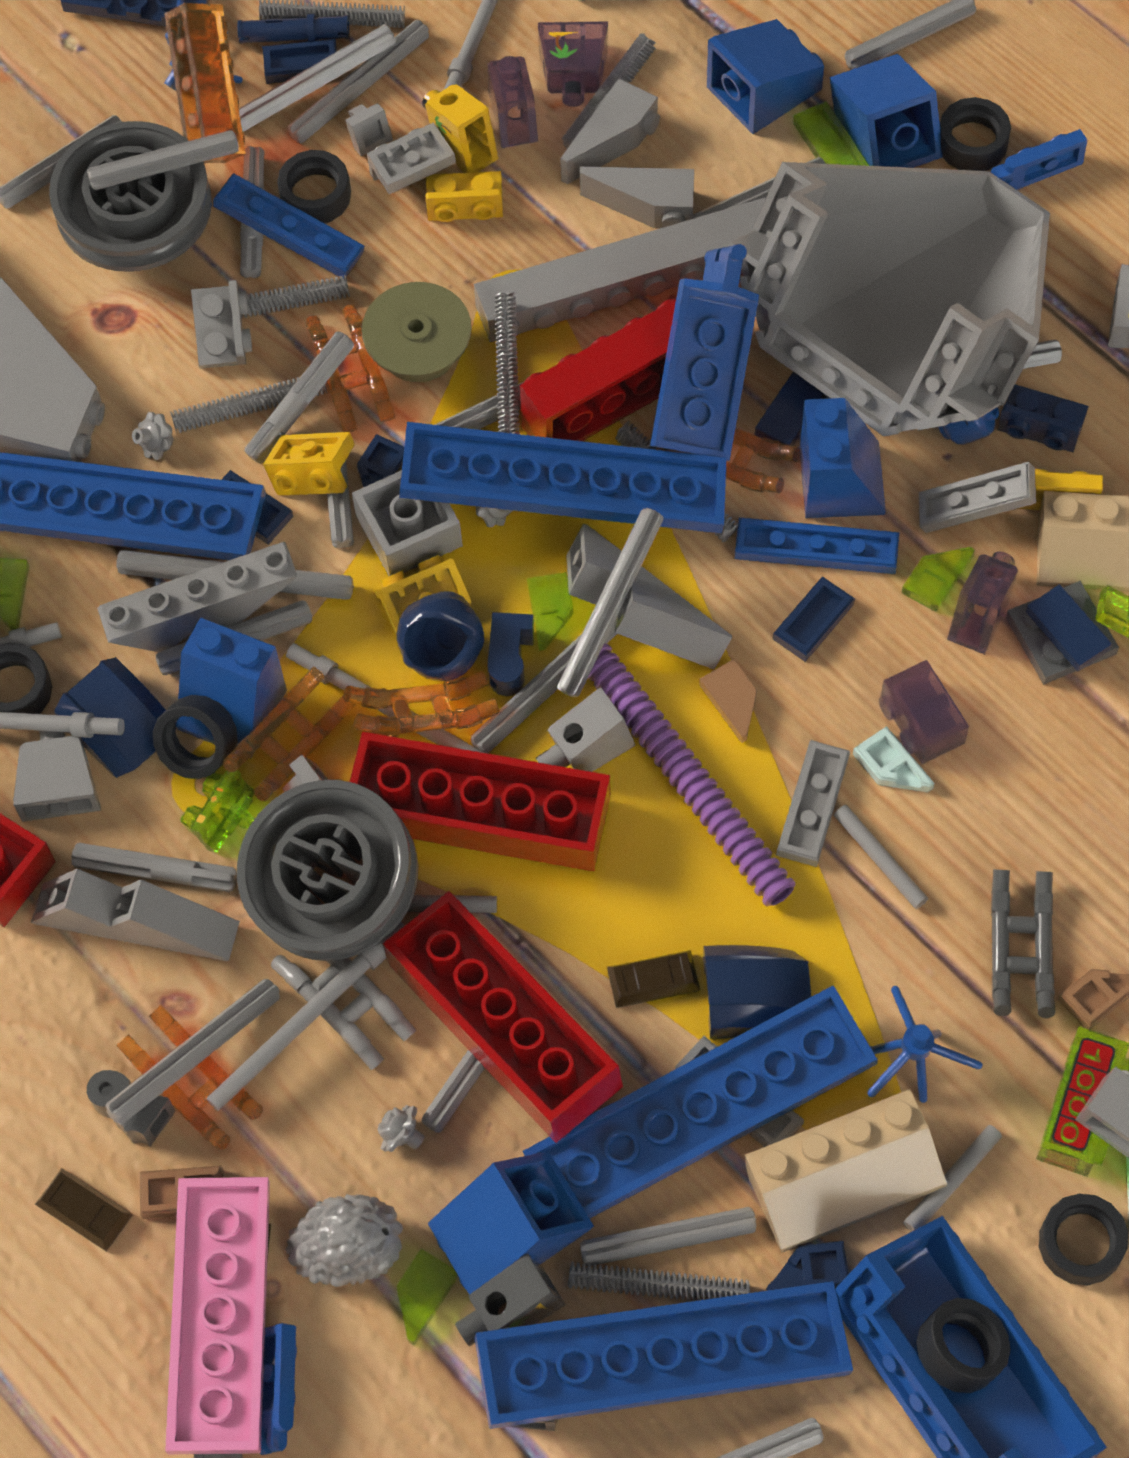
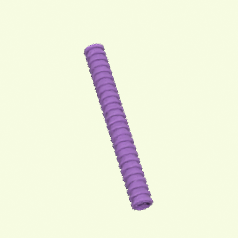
[588,643,796,906]

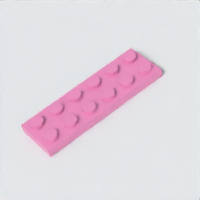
[165,1177,270,1455]

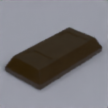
[607,950,700,1008]
[35,1168,133,1252]

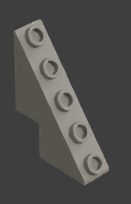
[566,523,732,669]
[97,542,298,652]
[31,869,240,961]

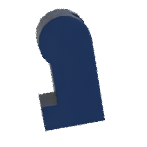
[488,612,535,696]

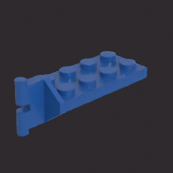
[650,244,759,461]

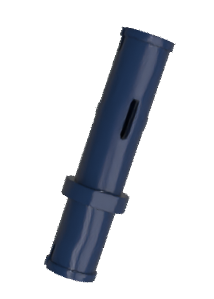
[237,14,350,44]

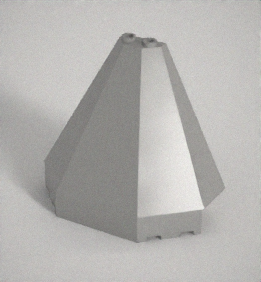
[729,162,1050,436]

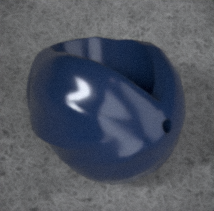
[396,591,485,681]

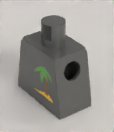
[455,1254,566,1347]

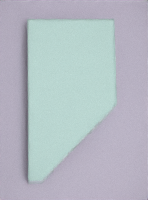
[853,726,934,792]

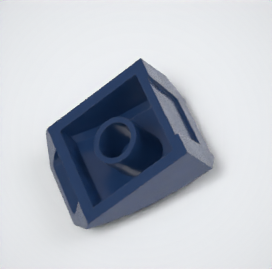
[54,657,177,778]
[703,945,812,1039]

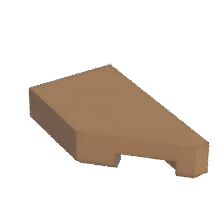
[1058,969,1129,1031]

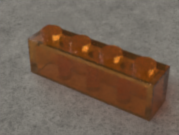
[164,3,246,163]

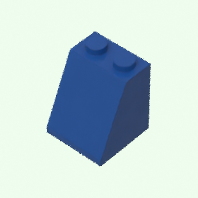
[707,19,824,134]
[829,53,943,168]
[800,398,886,518]
[176,617,287,759]
[428,1151,594,1295]

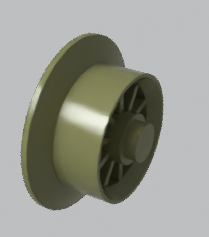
[362,282,471,382]

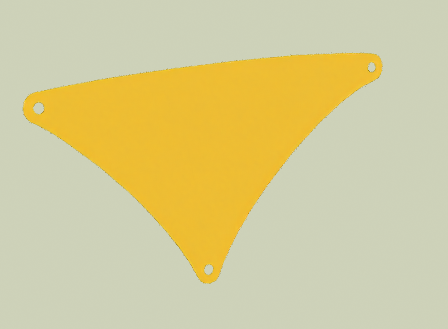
[171,269,901,1130]

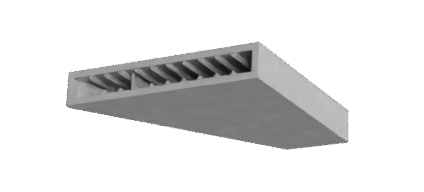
[0,277,105,462]

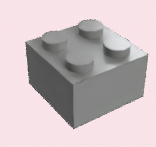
[352,470,463,576]

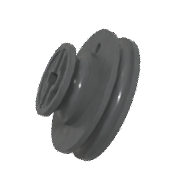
[49,121,212,272]
[237,780,418,961]

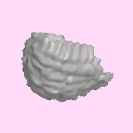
[285,1194,403,1287]

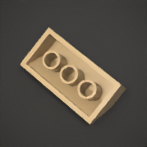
[1037,491,1129,591]
[745,1089,947,1253]

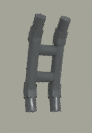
[991,869,1055,1018]

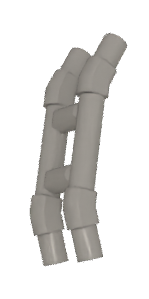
[271,955,416,1070]

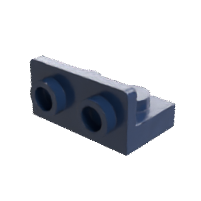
[997,384,1089,453]

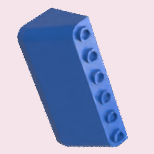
[835,1216,1107,1458]

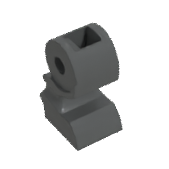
[86,1070,176,1147]

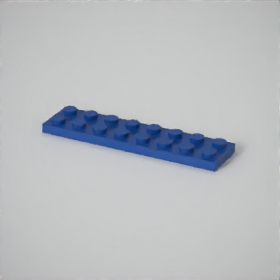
[399,422,727,534]
[0,452,266,560]
[523,985,877,1219]
[474,1281,853,1429]

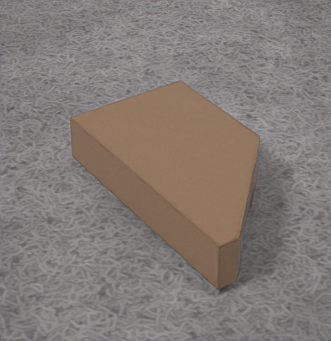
[699,659,757,743]
[140,1165,224,1219]

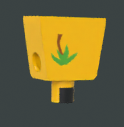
[422,84,499,173]

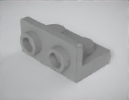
[367,122,456,194]
[191,280,252,369]

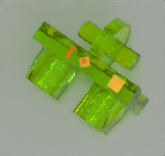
[181,767,255,853]

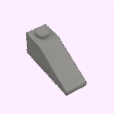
[560,79,660,184]
[580,166,694,228]

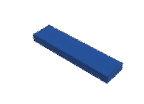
[213,173,365,279]
[735,517,899,574]

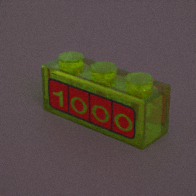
[1036,1026,1129,1177]

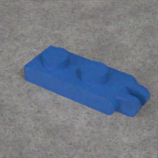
[991,129,1087,190]
[259,1323,297,1455]

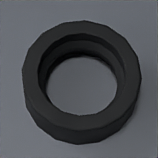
[940,97,1011,171]
[277,150,351,223]
[0,643,53,714]
[153,695,238,779]
[1038,1193,1128,1286]
[916,1298,1011,1393]

